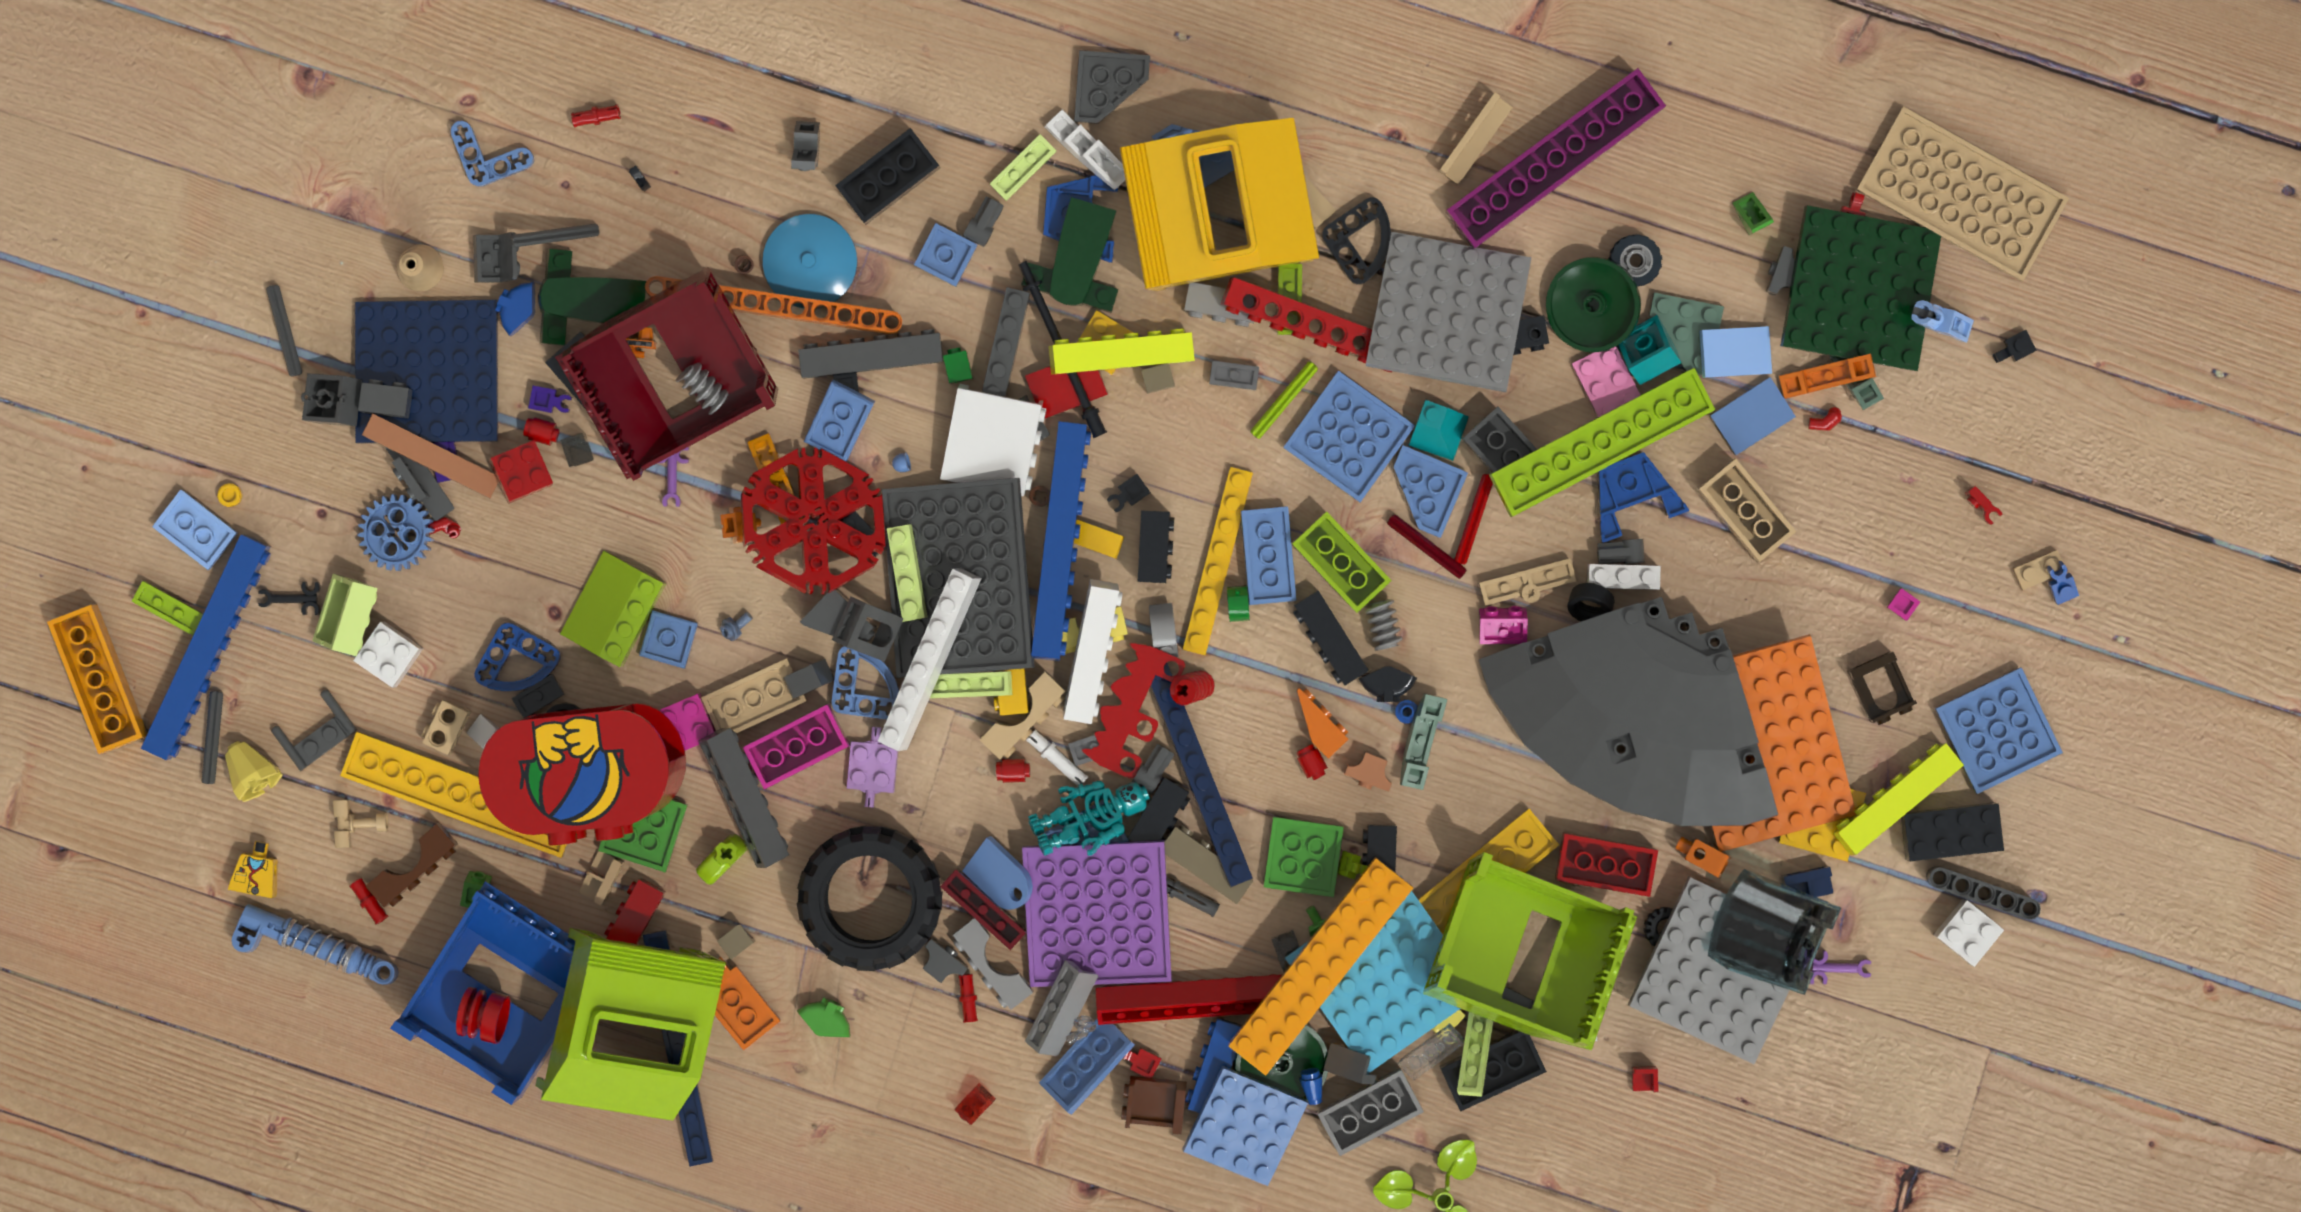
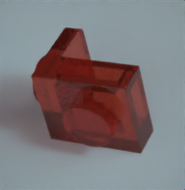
[955,1083,996,1125]

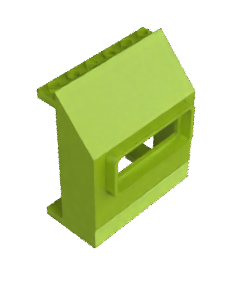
[1423,852,1637,1050]
[535,928,726,1121]

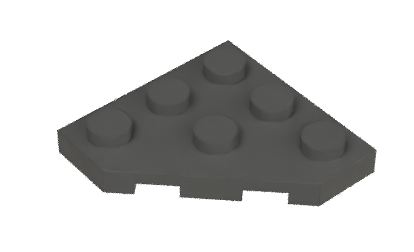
[1074,50,1150,124]

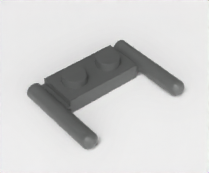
[271,690,357,771]

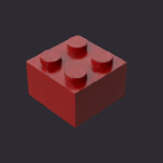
[489,440,553,504]

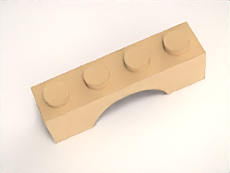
[980,671,1066,759]

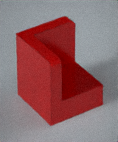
[1632,1066,1659,1093]

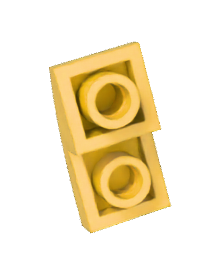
[1074,520,1124,559]

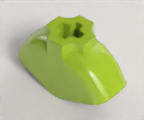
[696,834,747,885]

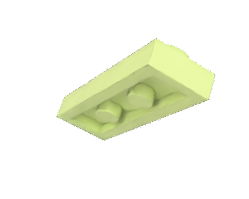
[990,134,1057,201]

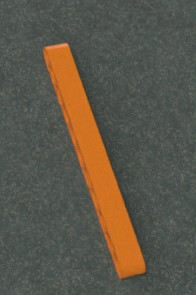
[645,276,902,334]

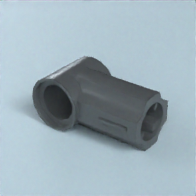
[963,196,1004,247]
[1597,539,1645,564]
[1132,743,1174,794]

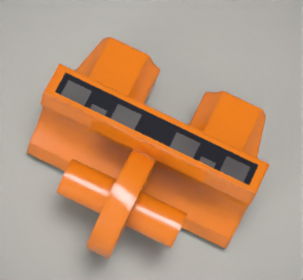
[626,328,657,358]

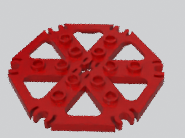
[740,448,886,594]

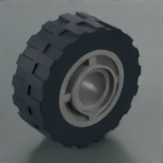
[1608,234,1663,287]

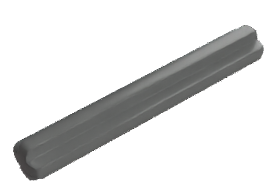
[510,224,600,248]
[266,285,302,377]
[201,691,223,784]

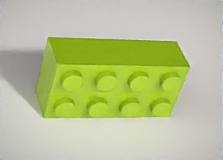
[1292,511,1392,613]

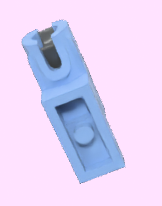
[1912,300,1974,343]

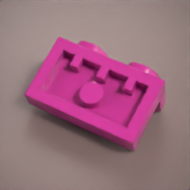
[1479,606,1528,644]

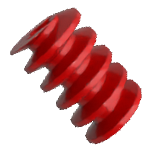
[1170,670,1215,705]

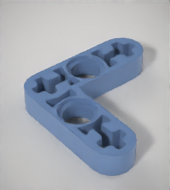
[451,121,534,187]

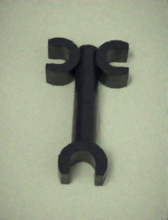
[258,582,321,615]

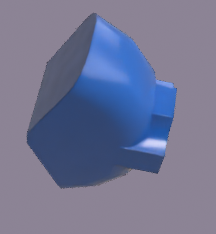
[495,282,536,337]

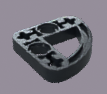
[1322,197,1391,285]

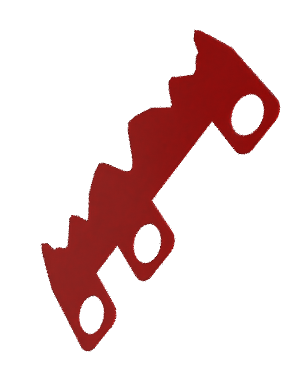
[1082,643,1185,779]

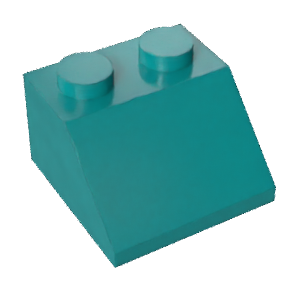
[1619,315,1682,385]

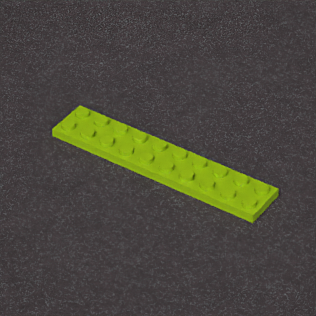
[1489,368,1715,517]

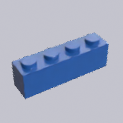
[1185,1017,1242,1113]

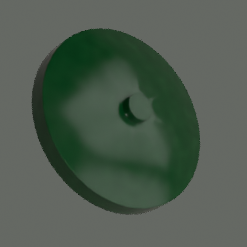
[1546,257,1641,352]
[1234,1024,1328,1102]

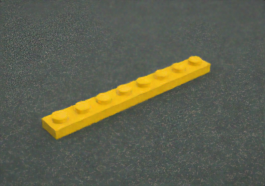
[1183,467,1253,655]

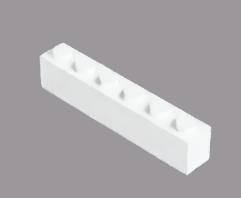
[1063,579,1122,724]

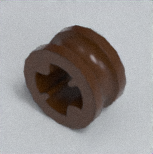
[1029,486,1050,507]

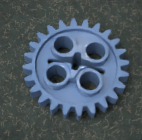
[357,494,435,571]

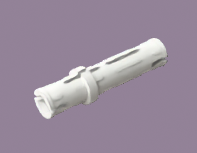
[1026,729,1088,787]

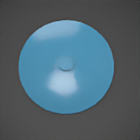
[763,214,858,309]

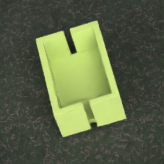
[312,574,378,656]

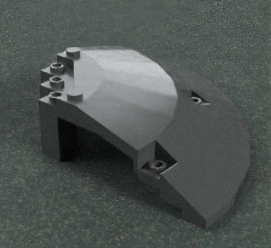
[1479,597,1778,827]

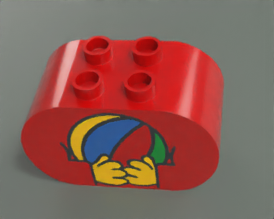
[479,703,686,846]

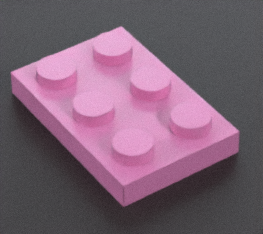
[1571,347,1640,417]

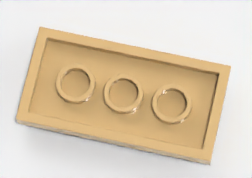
[701,658,807,733]

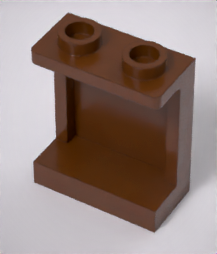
[1121,1076,1187,1134]

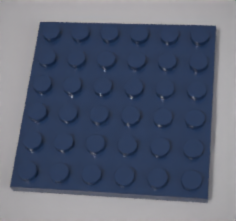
[355,300,498,444]

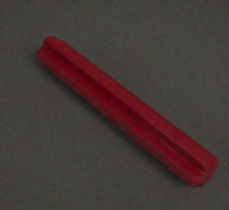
[1387,514,1467,579]

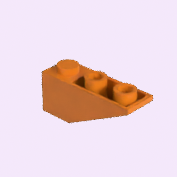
[1297,688,1349,759]

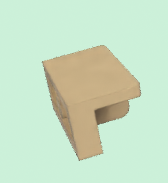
[579,851,625,906]

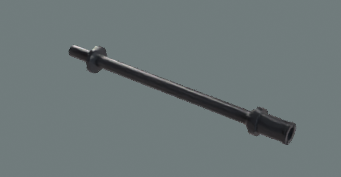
[1018,261,1107,438]

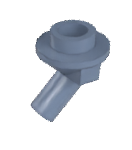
[720,612,753,641]

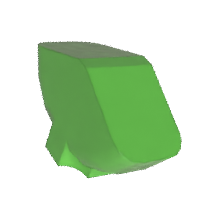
[797,997,851,1037]

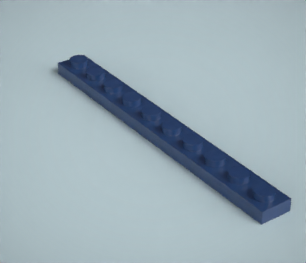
[1150,663,1253,888]
[643,930,713,1167]

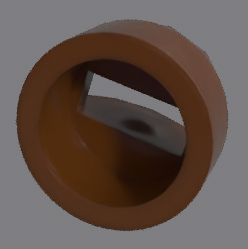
[734,255,754,274]

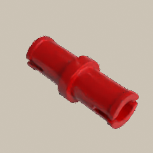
[571,104,621,128]
[349,878,389,925]
[958,974,978,1023]

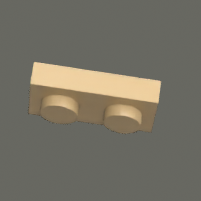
[2012,550,2062,590]

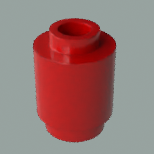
[523,417,560,446]
[1296,744,1328,781]
[996,759,1030,783]

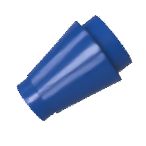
[1299,1068,1322,1105]

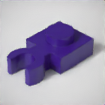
[528,385,572,413]

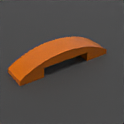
[1779,353,1877,399]

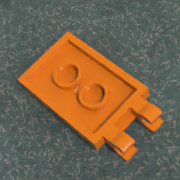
[715,956,781,1051]

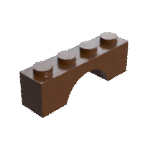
[366,823,458,907]

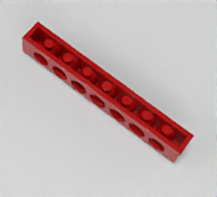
[1221,277,1392,373]

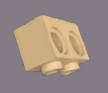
[422,700,471,755]

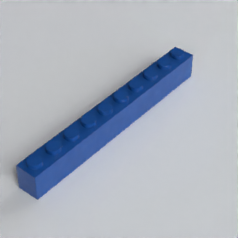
[1031,421,1091,661]
[141,534,271,760]

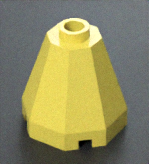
[225,741,283,802]

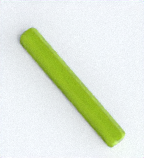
[1250,361,1318,439]

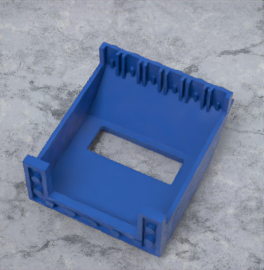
[390,881,576,1105]

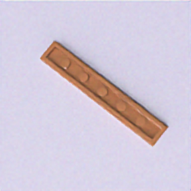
[362,414,498,499]

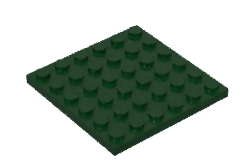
[1780,205,1941,371]

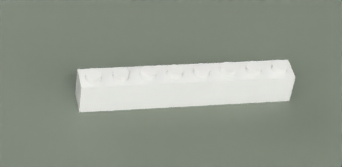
[878,568,981,751]

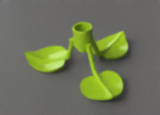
[1373,1140,1477,1212]

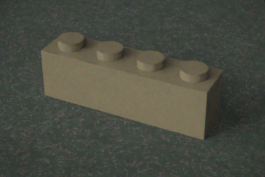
[1165,825,1253,904]

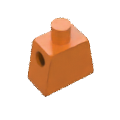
[1675,837,1731,878]

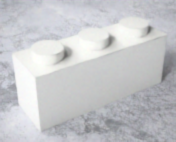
[1587,564,1661,590]

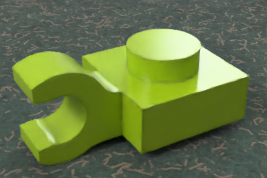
[1337,851,1368,879]

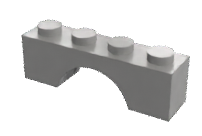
[953,918,1034,1010]

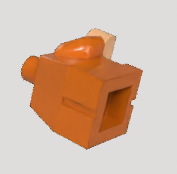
[720,507,761,544]

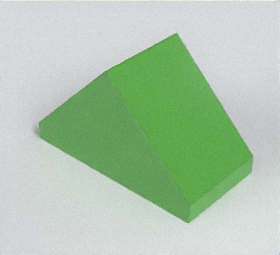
[1732,192,1774,235]

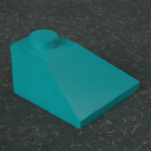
[1409,400,1469,461]

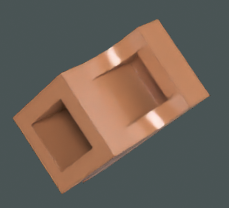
[1344,752,1392,792]

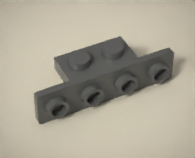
[385,447,455,521]

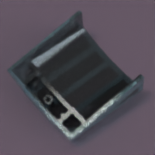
[1708,869,1842,995]

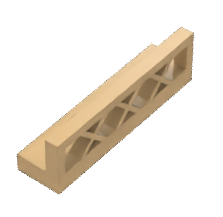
[1439,92,1513,185]

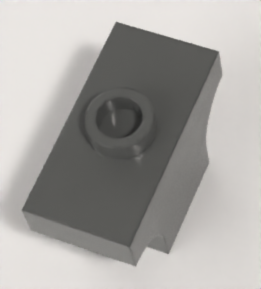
[1766,246,1795,295]
[923,938,969,983]

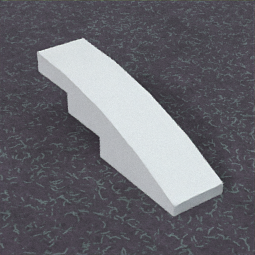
[1045,110,1126,190]

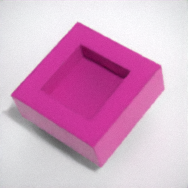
[1887,588,1920,621]

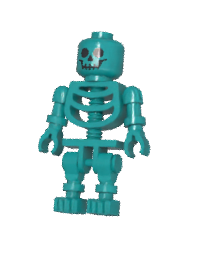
[1028,781,1149,856]

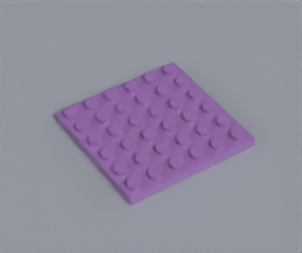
[1022,840,1172,987]

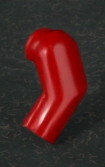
[1808,407,1842,431]
[428,517,461,539]

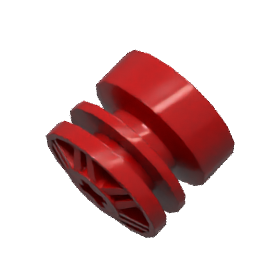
[456,987,511,1044]

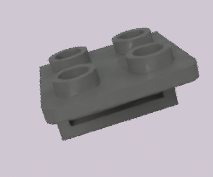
[473,232,520,283]

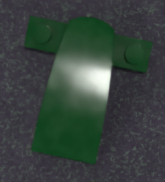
[1021,197,1119,313]
[538,249,646,345]

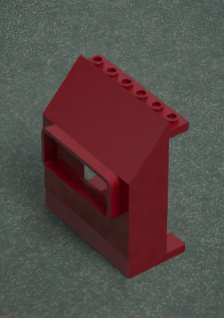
[555,267,779,481]

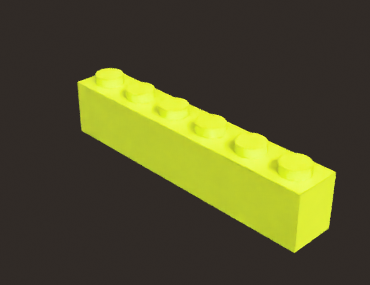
[1048,329,1195,375]
[1833,743,1964,855]

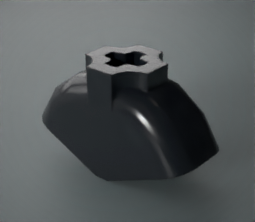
[1358,666,1417,702]

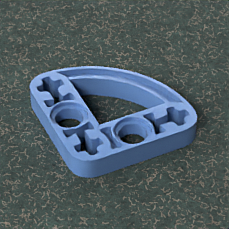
[832,646,899,720]

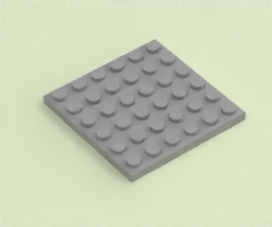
[1366,232,1532,392]
[1627,876,1815,1064]

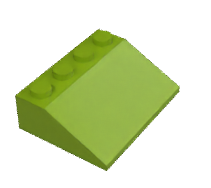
[560,551,667,667]

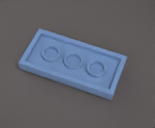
[1240,506,1297,605]
[1039,1018,1135,1115]

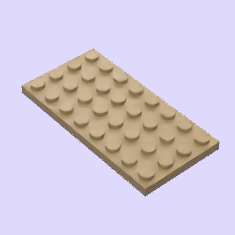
[1856,106,2069,282]

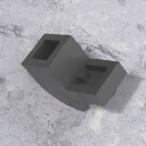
[791,121,820,171]

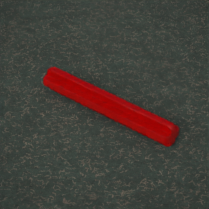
[1454,474,1493,565]

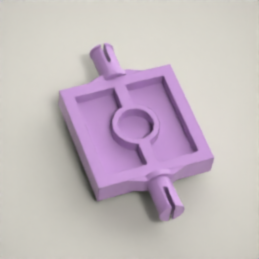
[847,727,898,808]

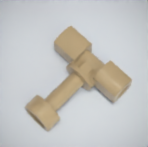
[333,800,388,848]

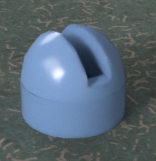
[892,452,911,472]

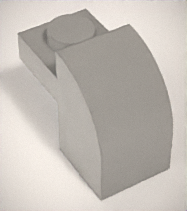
[1149,603,1179,657]

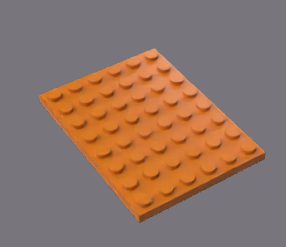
[1712,634,1856,852]

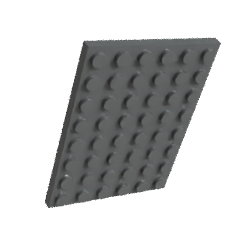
[882,478,1035,678]

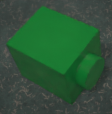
[943,347,973,384]

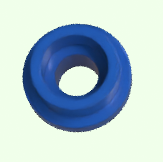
[1395,700,1418,724]

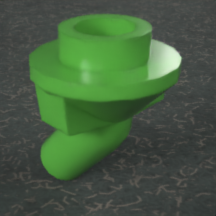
[1306,906,1326,937]

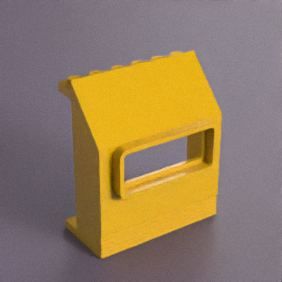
[1120,118,1319,291]

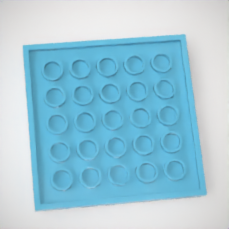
[1285,876,1461,1074]

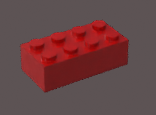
[1555,832,1659,897]

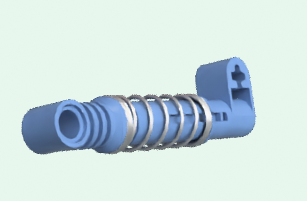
[231,904,399,985]

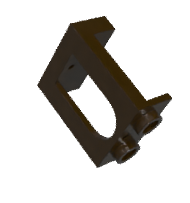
[1847,651,1917,725]

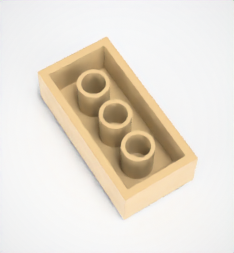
[1697,458,1796,562]

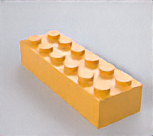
[47,604,148,754]

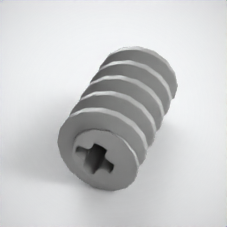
[676,363,728,415]
[1365,599,1403,651]

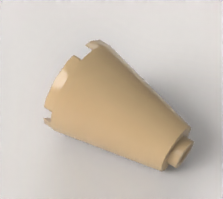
[396,244,444,291]

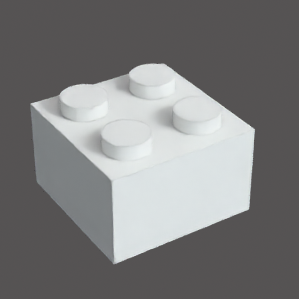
[353,622,424,688]
[1934,899,2004,967]

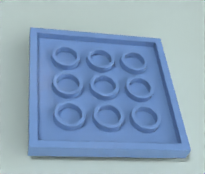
[1283,371,1415,502]
[1935,667,2063,794]
[1182,1066,1308,1186]

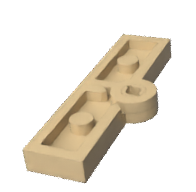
[1479,558,1577,606]

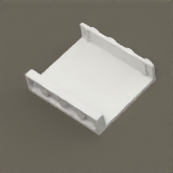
[940,384,1046,496]

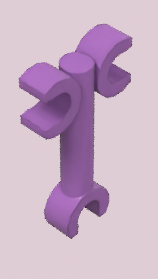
[659,447,689,507]
[1809,950,1871,985]

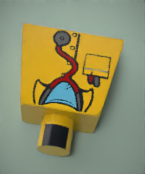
[228,841,278,898]

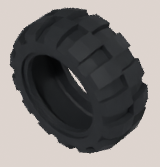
[796,825,943,971]

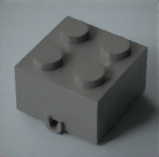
[301,373,362,426]

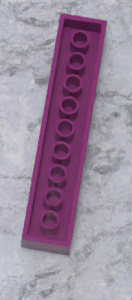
[1446,68,1666,249]

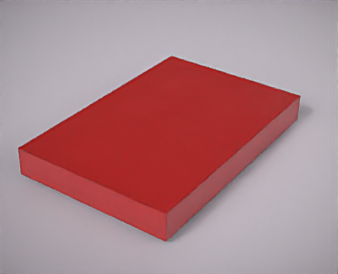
[1025,366,1108,419]

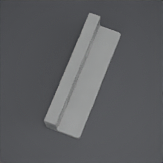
[1025,960,1098,1056]

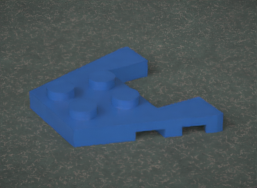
[1043,175,1119,263]
[1599,452,1689,543]

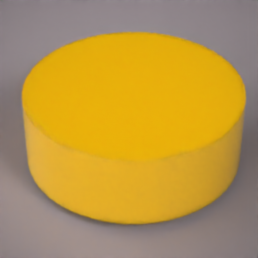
[217,483,243,507]

